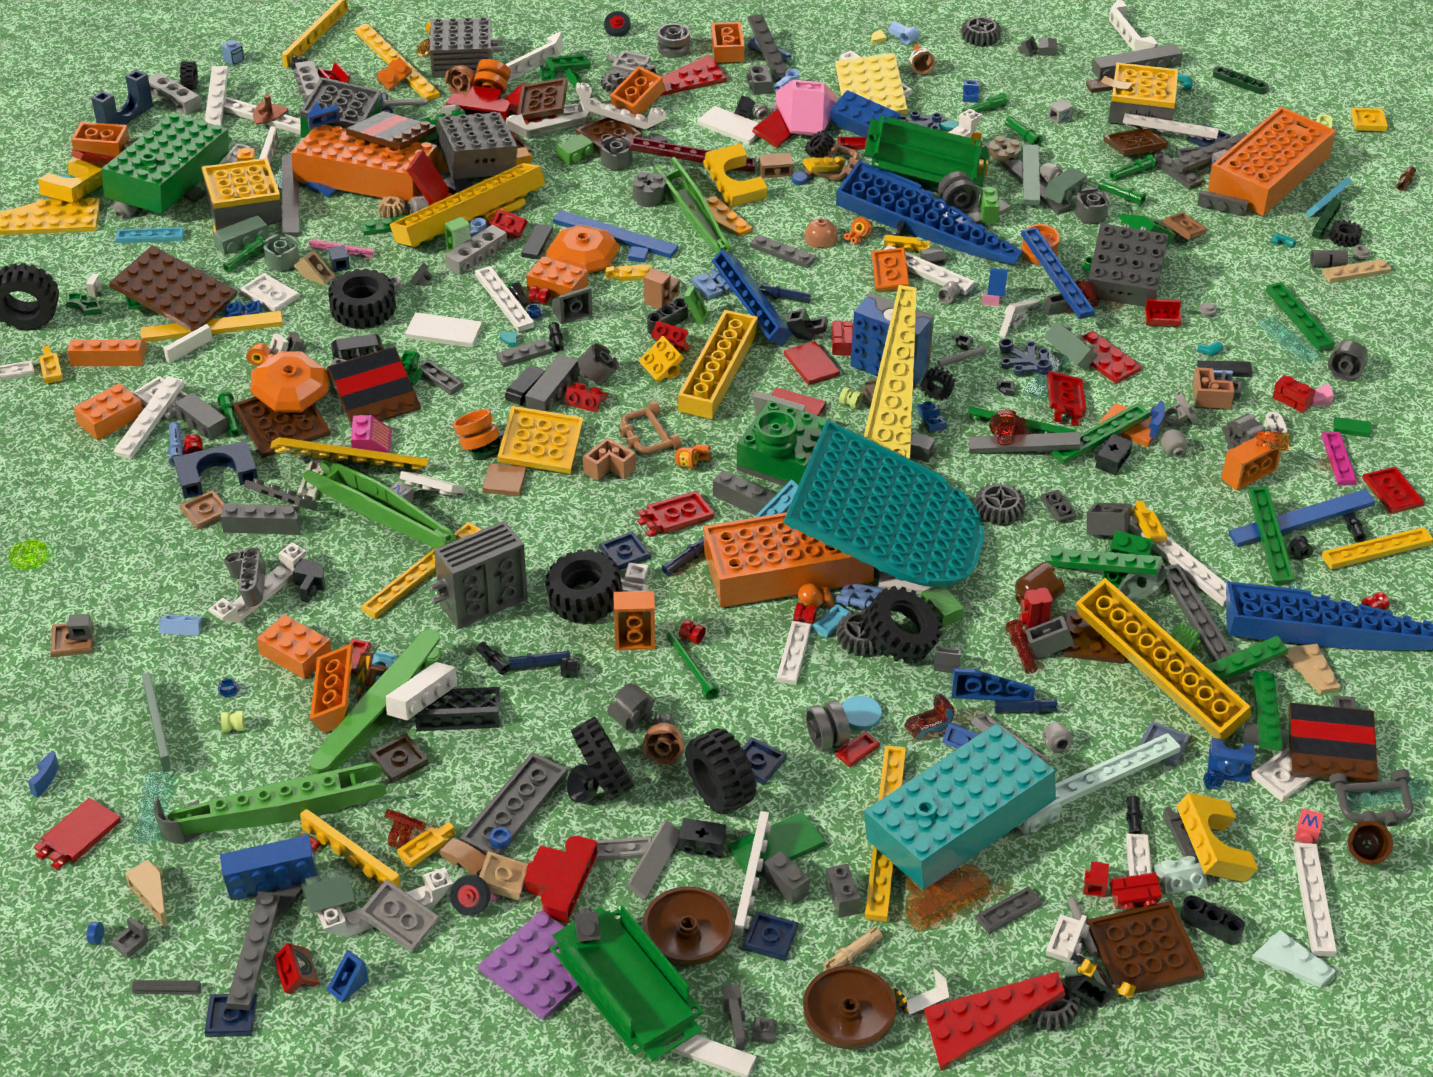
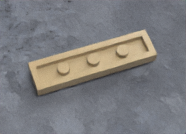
[1322,259,1391,283]

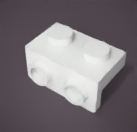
[1046,914,1089,962]

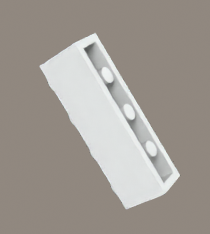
[385,662,457,720]

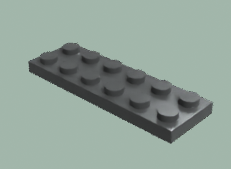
[460,752,568,856]

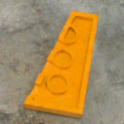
[688,196,753,237]

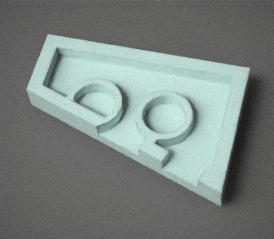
[1252,930,1336,988]

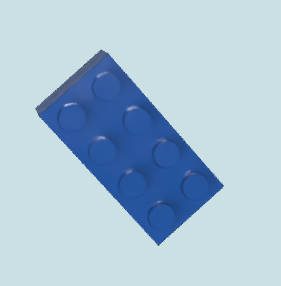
[830,90,900,137]
[220,835,318,900]

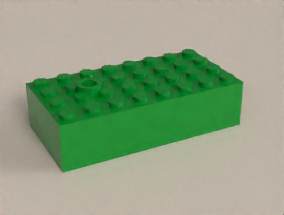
[102,113,229,214]

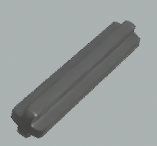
[132,980,201,994]

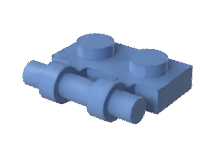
[691,269,732,300]
[836,584,884,610]

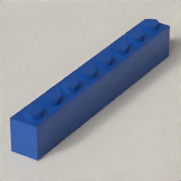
[712,249,793,346]

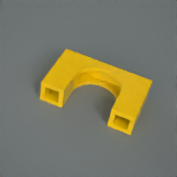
[703,143,768,207]
[38,158,105,203]
[1176,792,1258,882]

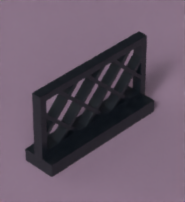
[415,687,500,731]

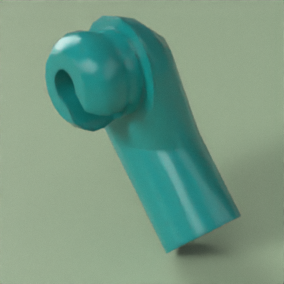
[1177,74,1193,91]
[1270,233,1297,248]
[1197,341,1223,356]

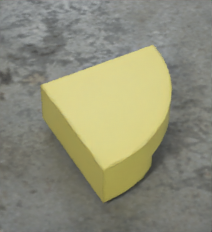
[871,30,886,44]

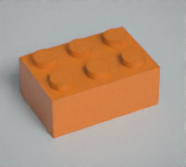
[711,22,744,63]
[610,66,665,115]
[71,122,130,157]
[526,256,588,299]
[73,383,143,440]
[1221,431,1283,491]
[614,591,655,651]
[257,614,332,679]

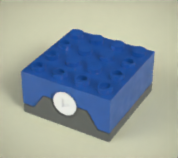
[850,293,934,389]

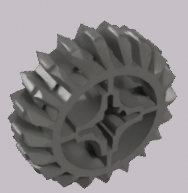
[961,16,1001,47]
[974,482,1026,526]
[836,609,882,657]
[1025,971,1080,1032]

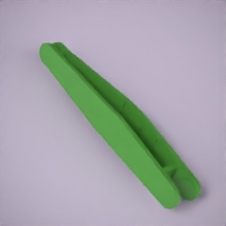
[654,157,733,255]
[303,458,457,549]
[309,629,442,775]
[168,762,386,836]

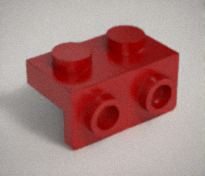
[317,62,350,83]
[487,209,528,239]
[1144,299,1182,326]
[651,321,690,353]
[564,382,608,412]

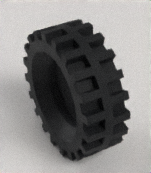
[863,586,942,664]
[571,716,635,801]

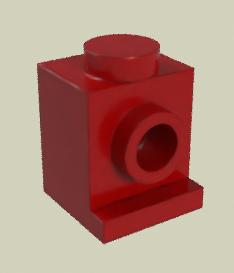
[1083,861,1109,897]

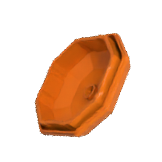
[546,225,620,274]
[250,351,329,412]

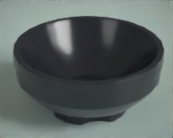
[567,764,599,803]

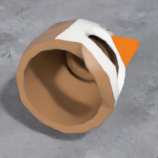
[909,44,935,75]

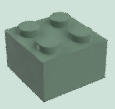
[301,869,355,913]

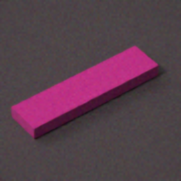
[1321,432,1357,486]

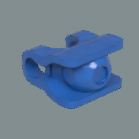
[1207,737,1255,783]

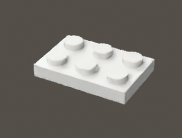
[400,471,466,496]

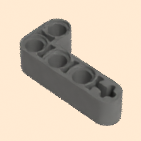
[224,548,266,607]

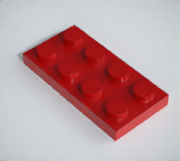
[1082,331,1142,384]

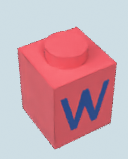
[1294,808,1323,844]

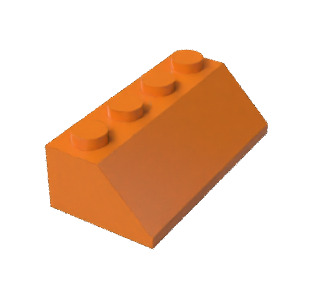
[67,339,148,366]
[310,644,354,733]

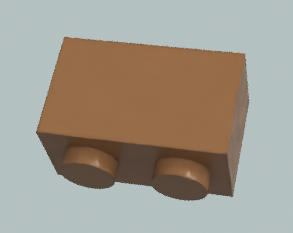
[758,153,793,178]

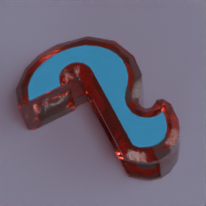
[904,694,955,740]

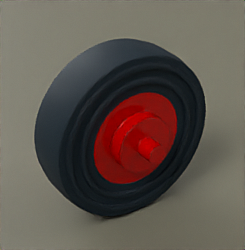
[604,11,631,37]
[450,875,491,916]

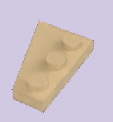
[1282,644,1340,694]

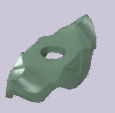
[1118,563,1170,601]

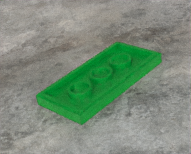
[728,812,825,876]

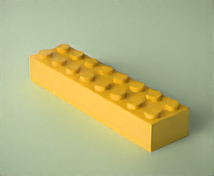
[678,310,758,419]

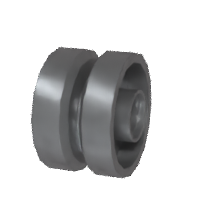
[657,23,690,58]
[805,700,850,751]

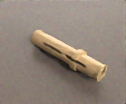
[824,927,883,970]

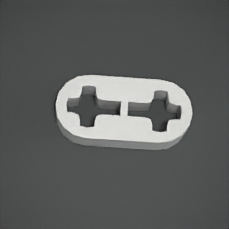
[1264,412,1287,440]

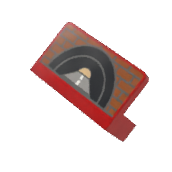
[273,943,319,994]

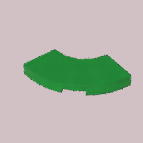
[66,292,102,316]
[401,350,424,385]

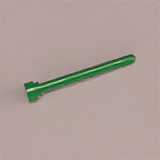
[667,632,720,700]

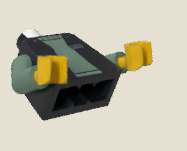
[1063,954,1136,1008]

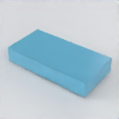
[812,604,853,638]

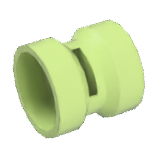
[839,387,863,409]
[221,711,245,733]

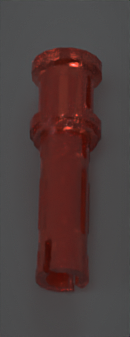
[1005,619,1037,674]

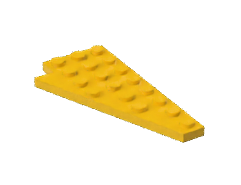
[0,195,101,235]
[270,437,428,470]

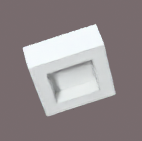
[86,273,103,297]
[270,334,289,354]
[625,563,648,584]

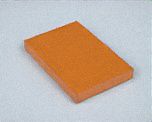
[871,247,910,292]
[1099,403,1164,447]

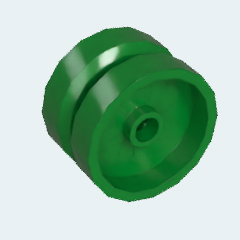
[755,410,797,457]

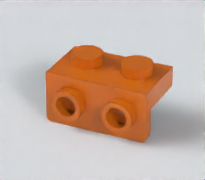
[377,57,412,91]

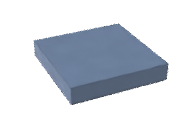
[1139,721,1191,767]

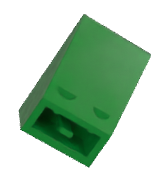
[1117,214,1176,248]
[1102,530,1153,588]

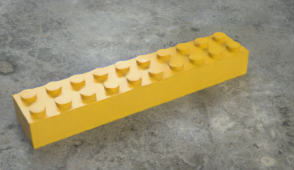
[390,163,546,247]
[1076,578,1251,742]

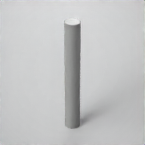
[382,98,427,107]
[937,346,986,366]
[1067,898,1098,956]

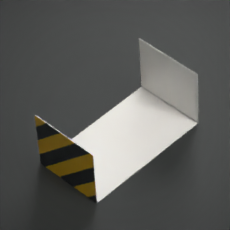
[893,967,949,1015]

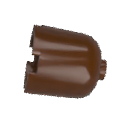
[1014,562,1065,605]
[1346,820,1394,865]

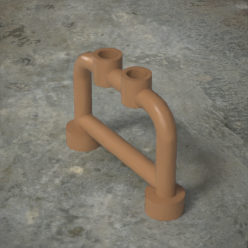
[805,140,860,181]
[619,401,682,454]

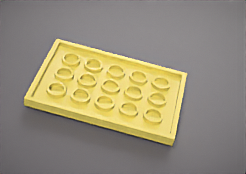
[835,53,908,115]

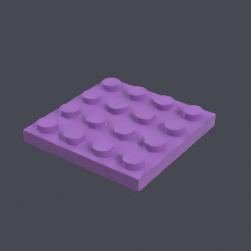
[478,910,580,1021]

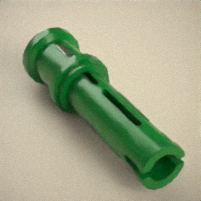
[962,93,1008,113]
[1005,116,1043,146]
[1109,154,1156,181]
[1098,179,1147,207]
[223,236,265,273]
[217,392,242,437]

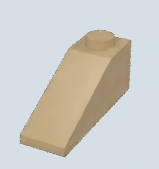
[125,859,167,927]

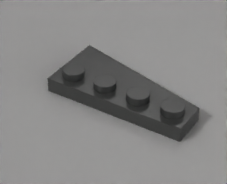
[244,478,319,510]

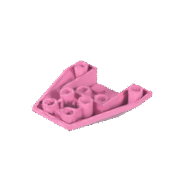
[776,80,838,135]

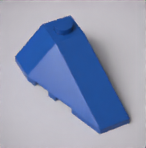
[951,667,1035,701]

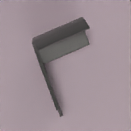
[153,797,203,844]

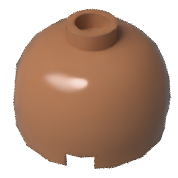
[445,65,475,96]
[804,218,837,249]
[642,723,684,765]

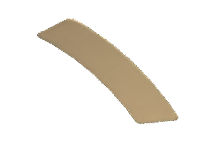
[1101,76,1132,89]

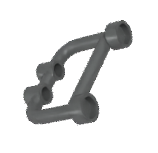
[1329,769,1413,827]

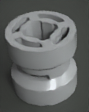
[937,281,961,304]

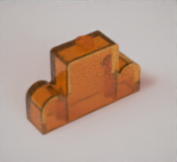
[905,864,991,932]

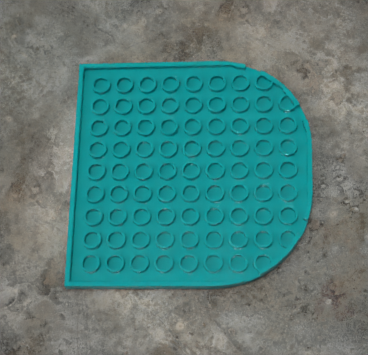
[783,420,985,587]

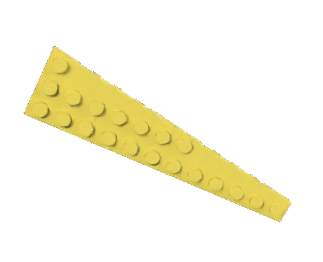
[864,285,917,459]

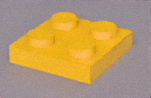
[1351,108,1388,131]

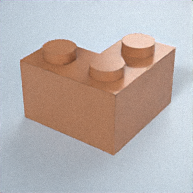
[643,268,680,309]
[1192,368,1234,409]
[583,437,636,481]

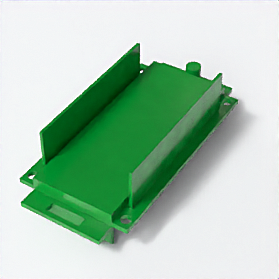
[864,115,988,191]
[550,905,704,1062]

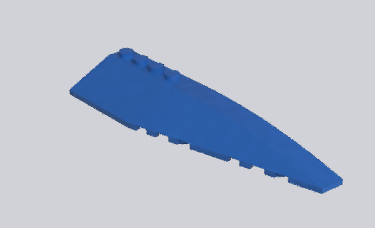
[836,160,1022,265]
[1226,581,1433,650]

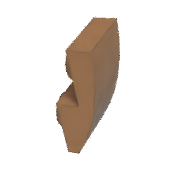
[439,838,486,875]

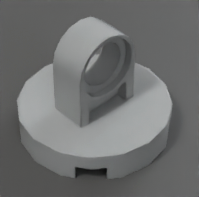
[1164,392,1200,426]

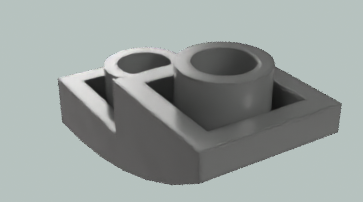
[1040,490,1076,522]

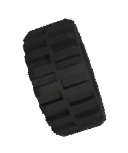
[0,263,59,330]
[328,269,396,329]
[545,549,623,623]
[685,728,757,814]

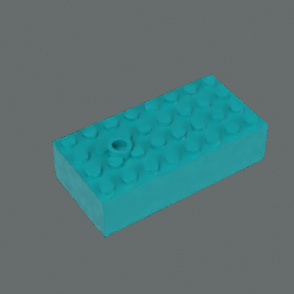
[864,724,1056,890]

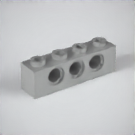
[293,60,320,103]
[148,72,201,115]
[445,225,507,275]

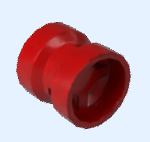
[529,285,551,305]
[184,434,203,454]
[1361,592,1390,610]
[793,602,817,625]
[679,619,706,645]

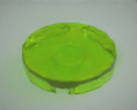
[8,539,48,570]

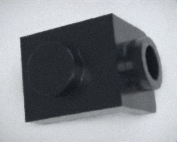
[734,96,755,119]

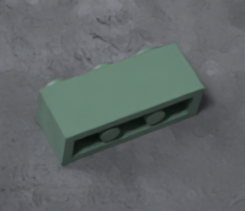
[1044,167,1088,204]
[213,215,269,255]
[1044,321,1098,370]

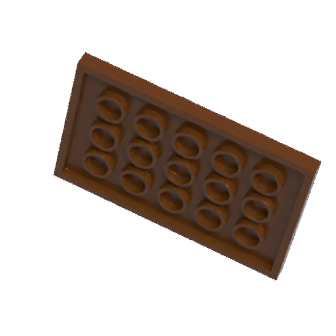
[110,245,237,332]

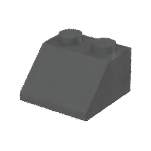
[552,286,592,324]
[1086,502,1132,537]

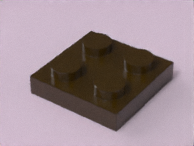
[370,733,429,783]

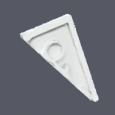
[999,299,1041,337]

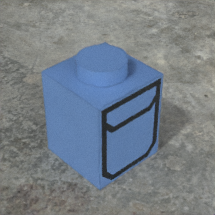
[221,39,245,66]

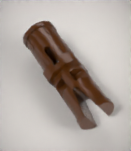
[1396,166,1416,191]

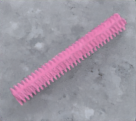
[309,238,375,258]

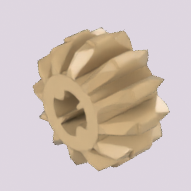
[378,195,406,219]

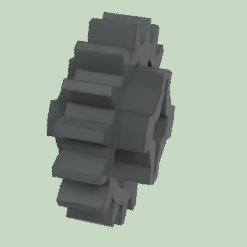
[601,70,629,93]

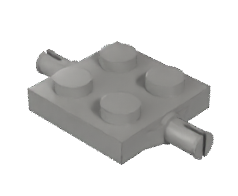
[606,50,656,75]

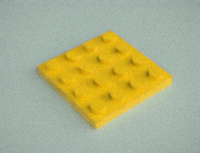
[497,406,583,474]

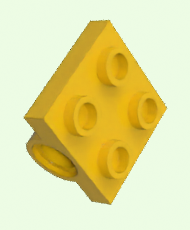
[638,336,684,382]

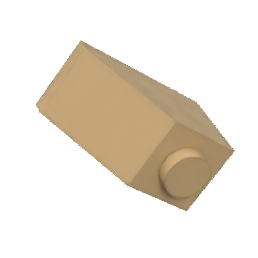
[294,249,336,285]

